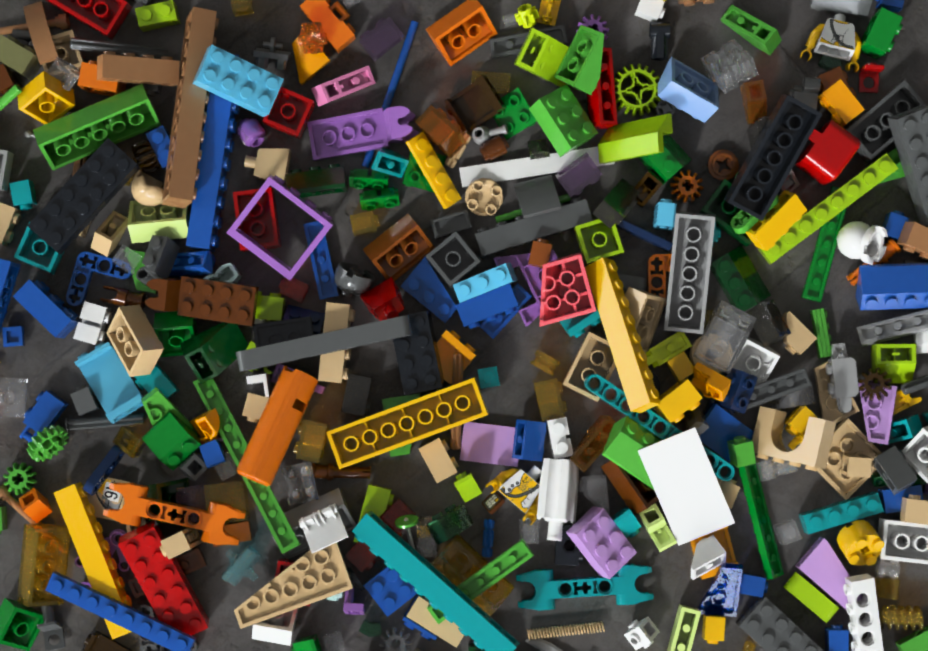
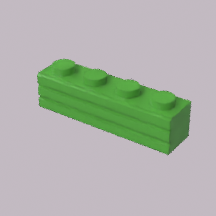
[810,308,832,358]

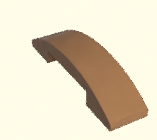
[23,1,59,65]

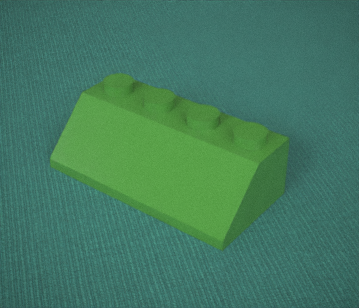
[602,416,662,491]

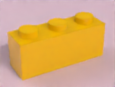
[746,190,807,251]

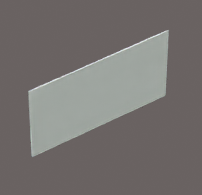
[638,427,735,546]

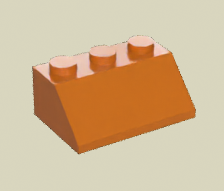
[426,0,498,67]

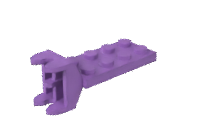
[307,106,419,161]

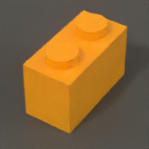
[818,79,865,127]

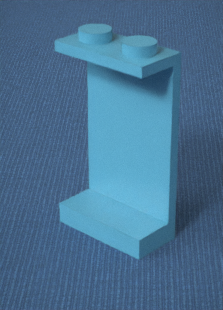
[74,342,144,424]

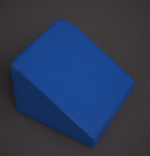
[199,439,226,468]

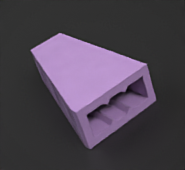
[795,537,863,610]

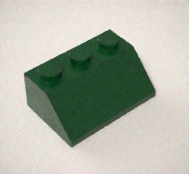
[286,164,348,198]
[710,245,771,315]

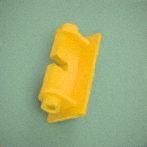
[536,0,561,26]

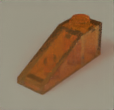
[570,415,615,472]

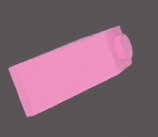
[311,65,376,107]

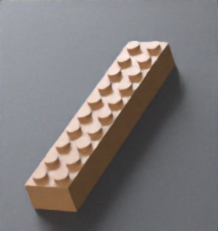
[161,7,219,209]

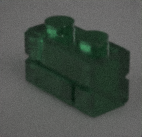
[427,504,474,545]

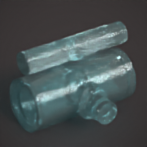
[221,545,262,586]

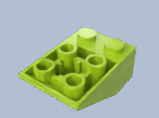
[514,28,569,87]

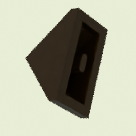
[627,170,664,208]

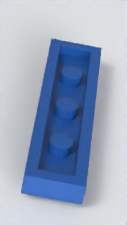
[303,221,339,300]

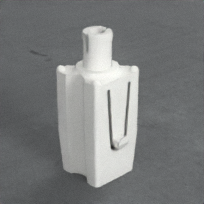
[537,458,579,541]

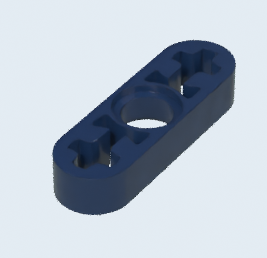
[83,444,125,496]

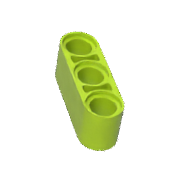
[783,572,839,623]

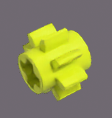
[514,4,540,28]

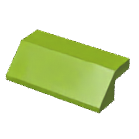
[598,113,673,164]

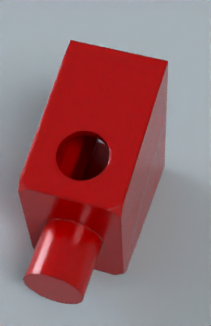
[360,277,405,321]

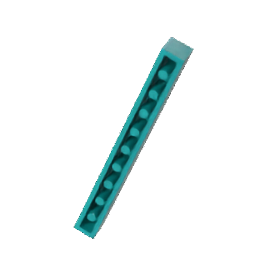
[352,511,520,651]

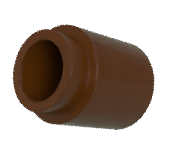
[479,135,509,161]

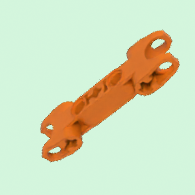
[103,482,246,545]

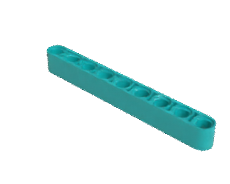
[584,374,735,481]

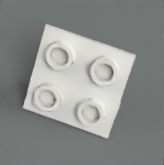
[298,503,348,553]

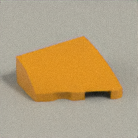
[292,30,330,85]
[691,362,731,402]
[190,408,220,445]

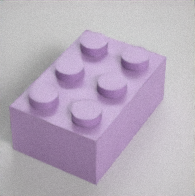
[566,506,637,579]

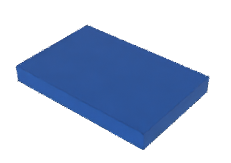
[699,403,754,466]

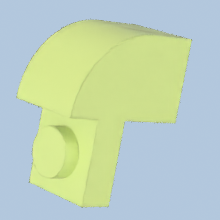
[639,503,677,552]

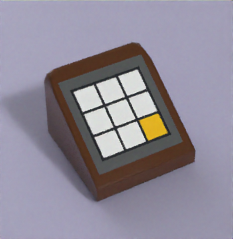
[482,491,505,515]

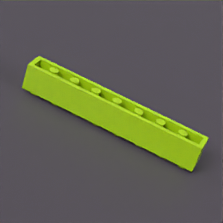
[758,153,899,265]

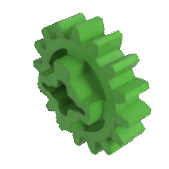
[26,425,69,462]

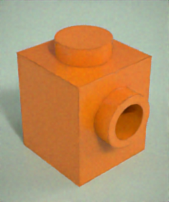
[19,487,53,523]

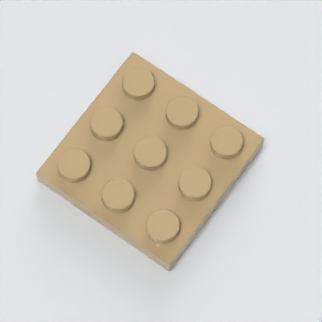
[817,417,881,500]

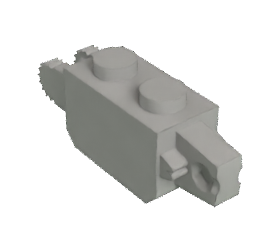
[826,343,859,413]

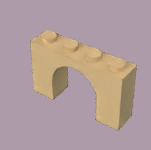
[752,406,836,471]

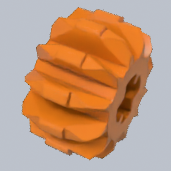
[670,170,704,203]

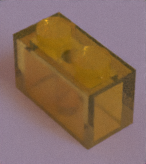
[533,378,568,421]

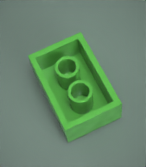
[529,84,598,157]

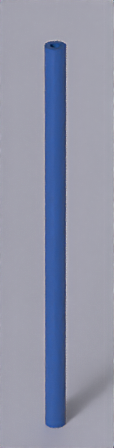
[362,20,419,168]

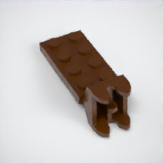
[145,276,259,326]

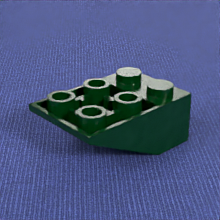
[180,322,249,384]

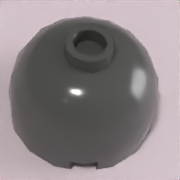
[334,261,374,297]

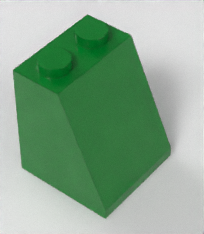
[637,134,692,186]

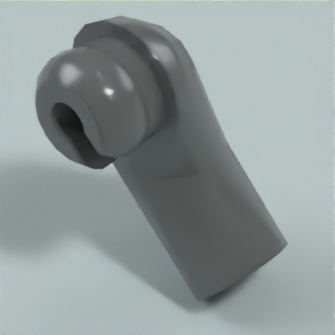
[12,29,35,50]

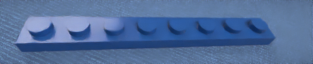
[45,571,196,651]

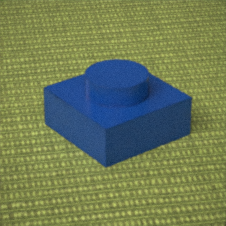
[2,326,25,347]

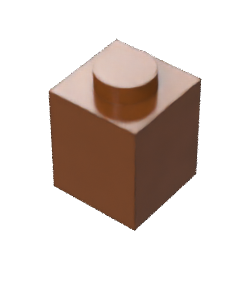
[528,238,552,268]

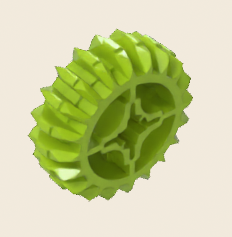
[614,64,661,116]

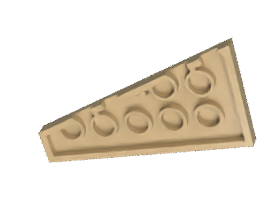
[234,542,354,629]

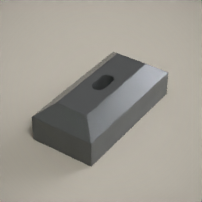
[683,406,709,436]

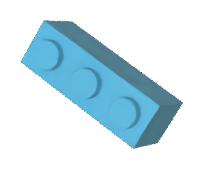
[453,262,518,303]

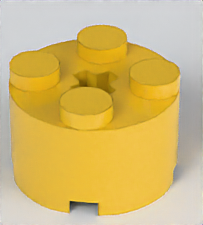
[837,520,884,566]

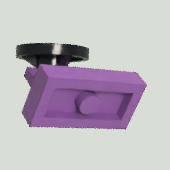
[343,567,366,615]

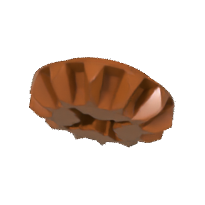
[707,150,739,181]

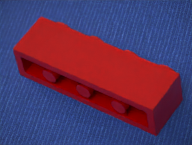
[587,47,618,129]

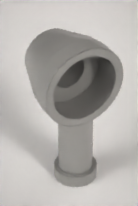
[472,124,508,145]

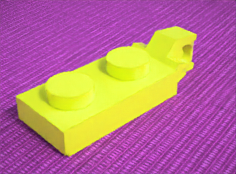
[645,332,692,368]

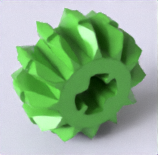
[3,462,37,495]

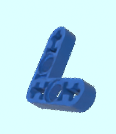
[66,251,132,307]

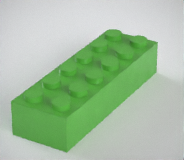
[33,84,161,170]

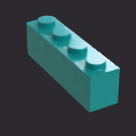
[799,492,884,534]

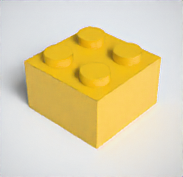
[17,71,75,124]

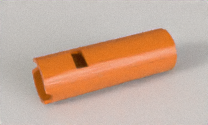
[236,365,318,486]

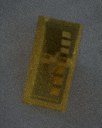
[113,426,146,458]

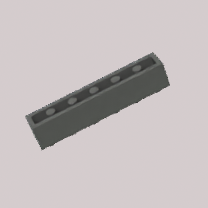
[475,197,593,258]

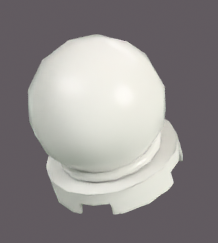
[836,221,888,265]

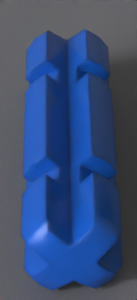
[482,519,495,558]

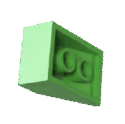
[554,25,604,95]

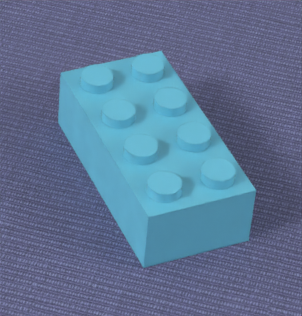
[192,45,284,117]

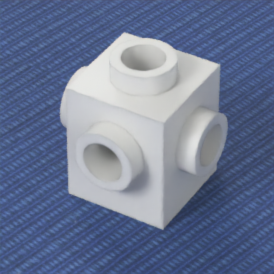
[624,617,660,650]

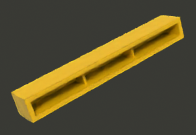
[585,257,660,413]
[54,482,132,640]

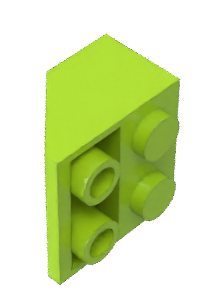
[871,344,916,383]

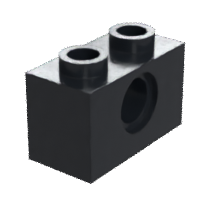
[554,524,583,566]

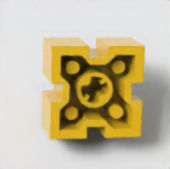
[784,406,835,450]

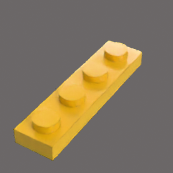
[405,132,462,209]

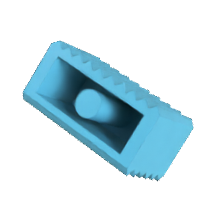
[652,199,677,231]

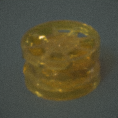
[530,350,561,376]

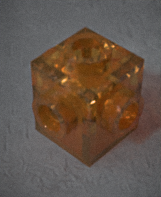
[298,22,327,54]

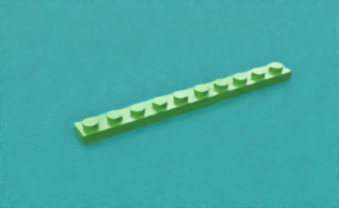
[193,378,300,554]

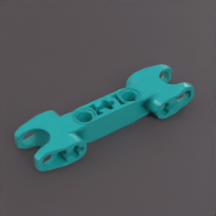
[516,563,654,611]

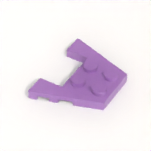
[493,250,558,327]

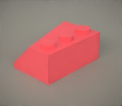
[539,252,596,327]

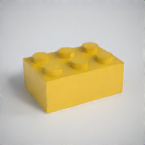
[653,379,702,423]

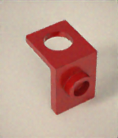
[858,63,884,93]

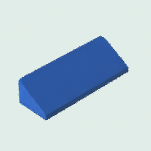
[169,251,213,277]

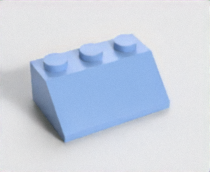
[658,57,719,123]

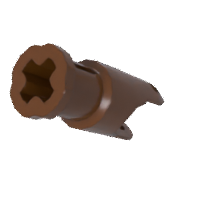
[100,286,146,310]

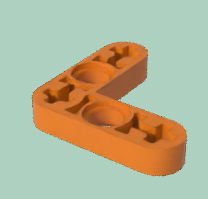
[647,254,672,307]

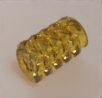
[879,605,924,631]

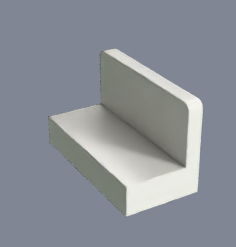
[246,373,273,398]

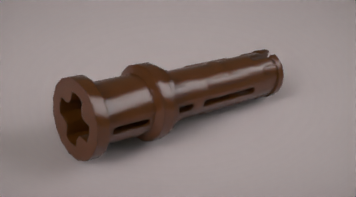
[311,463,371,481]

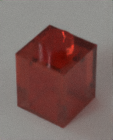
[278,277,310,303]

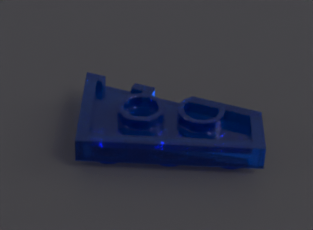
[697,563,743,617]

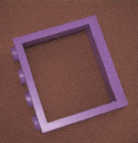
[226,175,334,280]

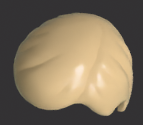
[131,169,163,206]

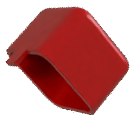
[795,120,861,185]

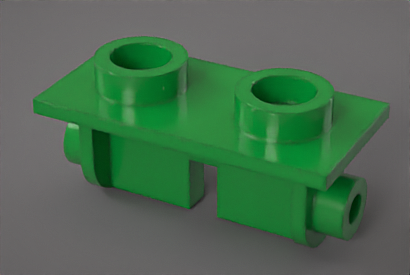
[349,168,389,190]
[359,187,400,211]

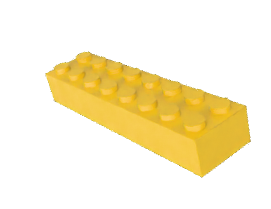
[326,377,489,469]

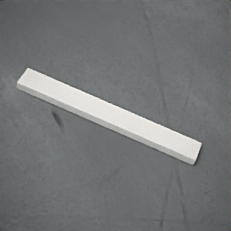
[459,146,615,188]

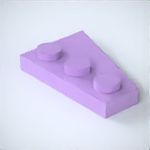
[858,383,898,445]

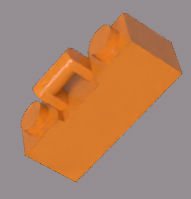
[300,0,356,53]

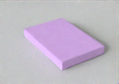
[460,422,519,467]

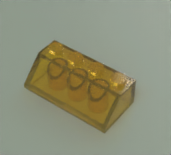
[17,523,70,607]
[431,534,514,616]

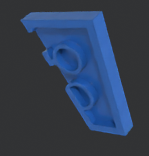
[400,257,457,323]

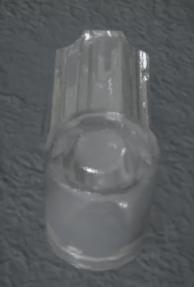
[756,458,798,482]

